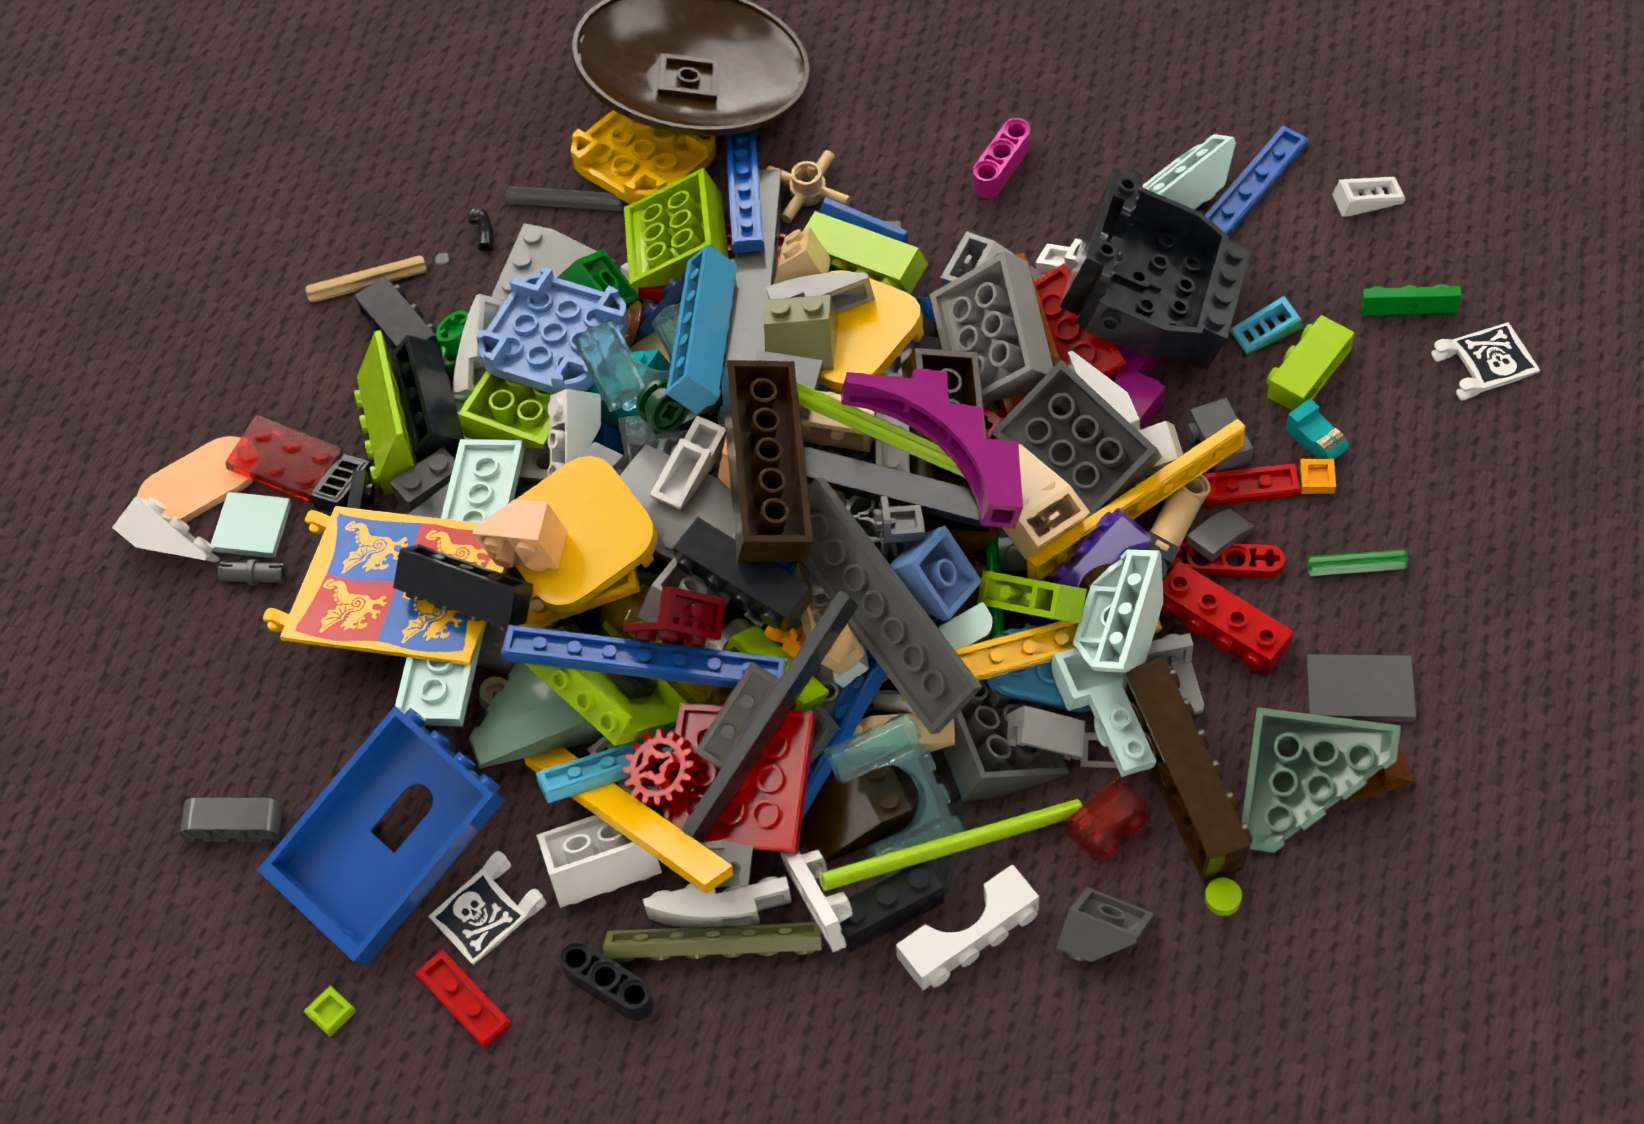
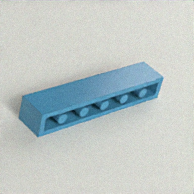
[666,244,737,414]

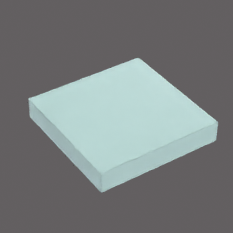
[211,492,292,559]

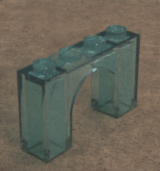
[574,303,724,411]
[824,714,964,880]

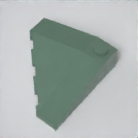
[469,626,604,768]
[1241,707,1401,853]

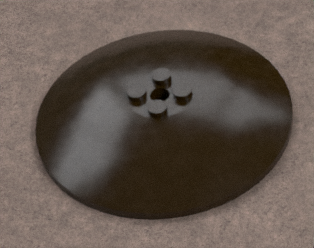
[572,0,809,136]

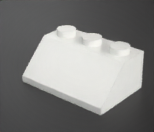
[537,815,662,908]

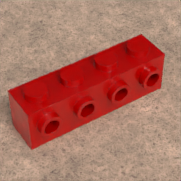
[1160,561,1294,675]

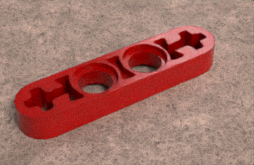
[1167,542,1285,578]

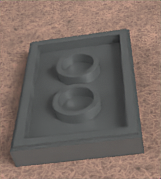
[1306,654,1416,722]

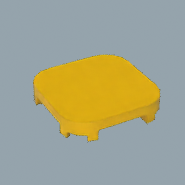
[571,110,717,204]
[819,270,924,394]
[515,456,660,615]

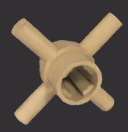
[766,150,851,223]

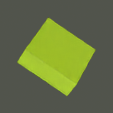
[304,986,356,1037]

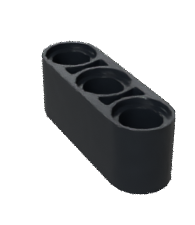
[559,942,654,1021]

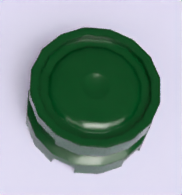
[636,379,689,433]

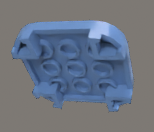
[476,267,629,394]

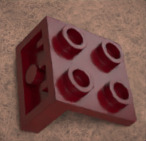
[623,586,725,647]

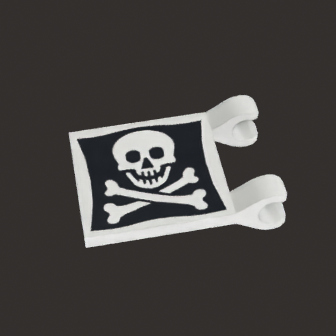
[1431,322,1540,401]
[429,851,546,965]

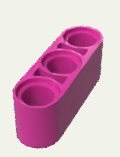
[973,118,1030,199]

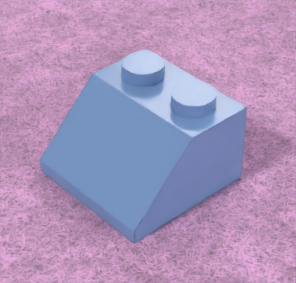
[890,525,982,621]

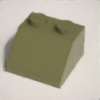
[764,294,838,371]

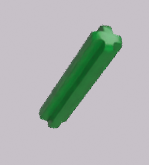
[1307,549,1408,576]

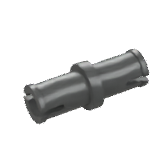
[218,559,288,586]

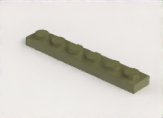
[603,922,822,962]

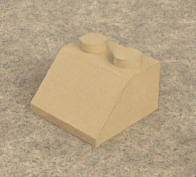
[774,227,830,284]

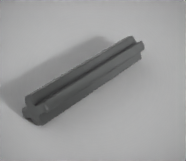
[506,186,624,211]

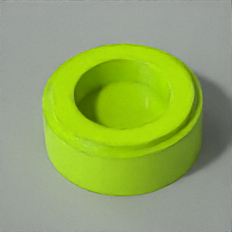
[1205,878,1242,916]

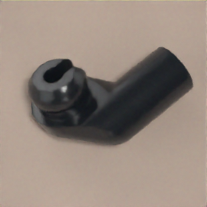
[468,207,494,251]

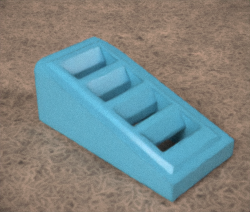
[1230,296,1303,354]

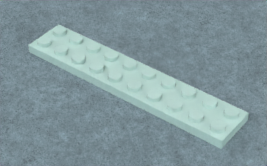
[395,439,526,726]

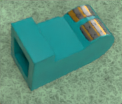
[1285,398,1349,460]

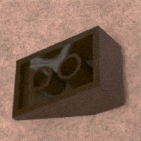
[801,752,914,863]

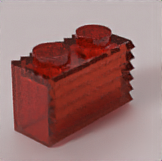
[1065,777,1147,861]

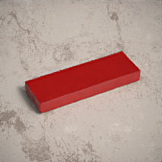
[1202,463,1301,506]
[415,949,512,1050]

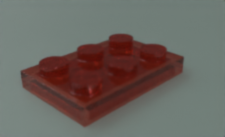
[225,415,343,503]

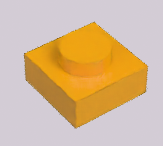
[1299,459,1336,494]

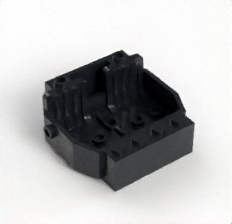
[1060,171,1251,370]

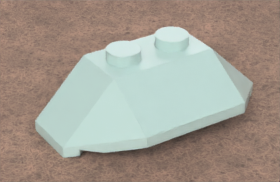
[1143,134,1236,209]
[1073,550,1163,673]

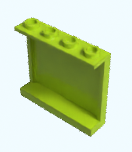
[524,617,706,746]

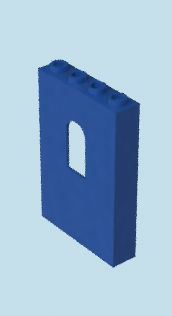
[257,706,505,965]

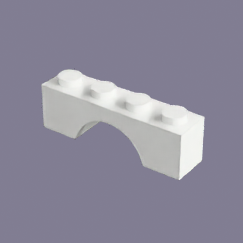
[896,864,1039,990]

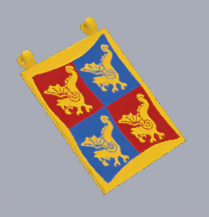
[263,506,507,666]

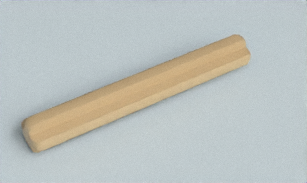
[306,256,427,303]

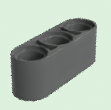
[179,798,284,842]

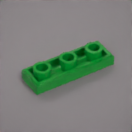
[1360,284,1462,316]

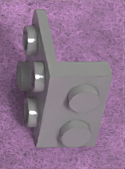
[1135,633,1204,715]

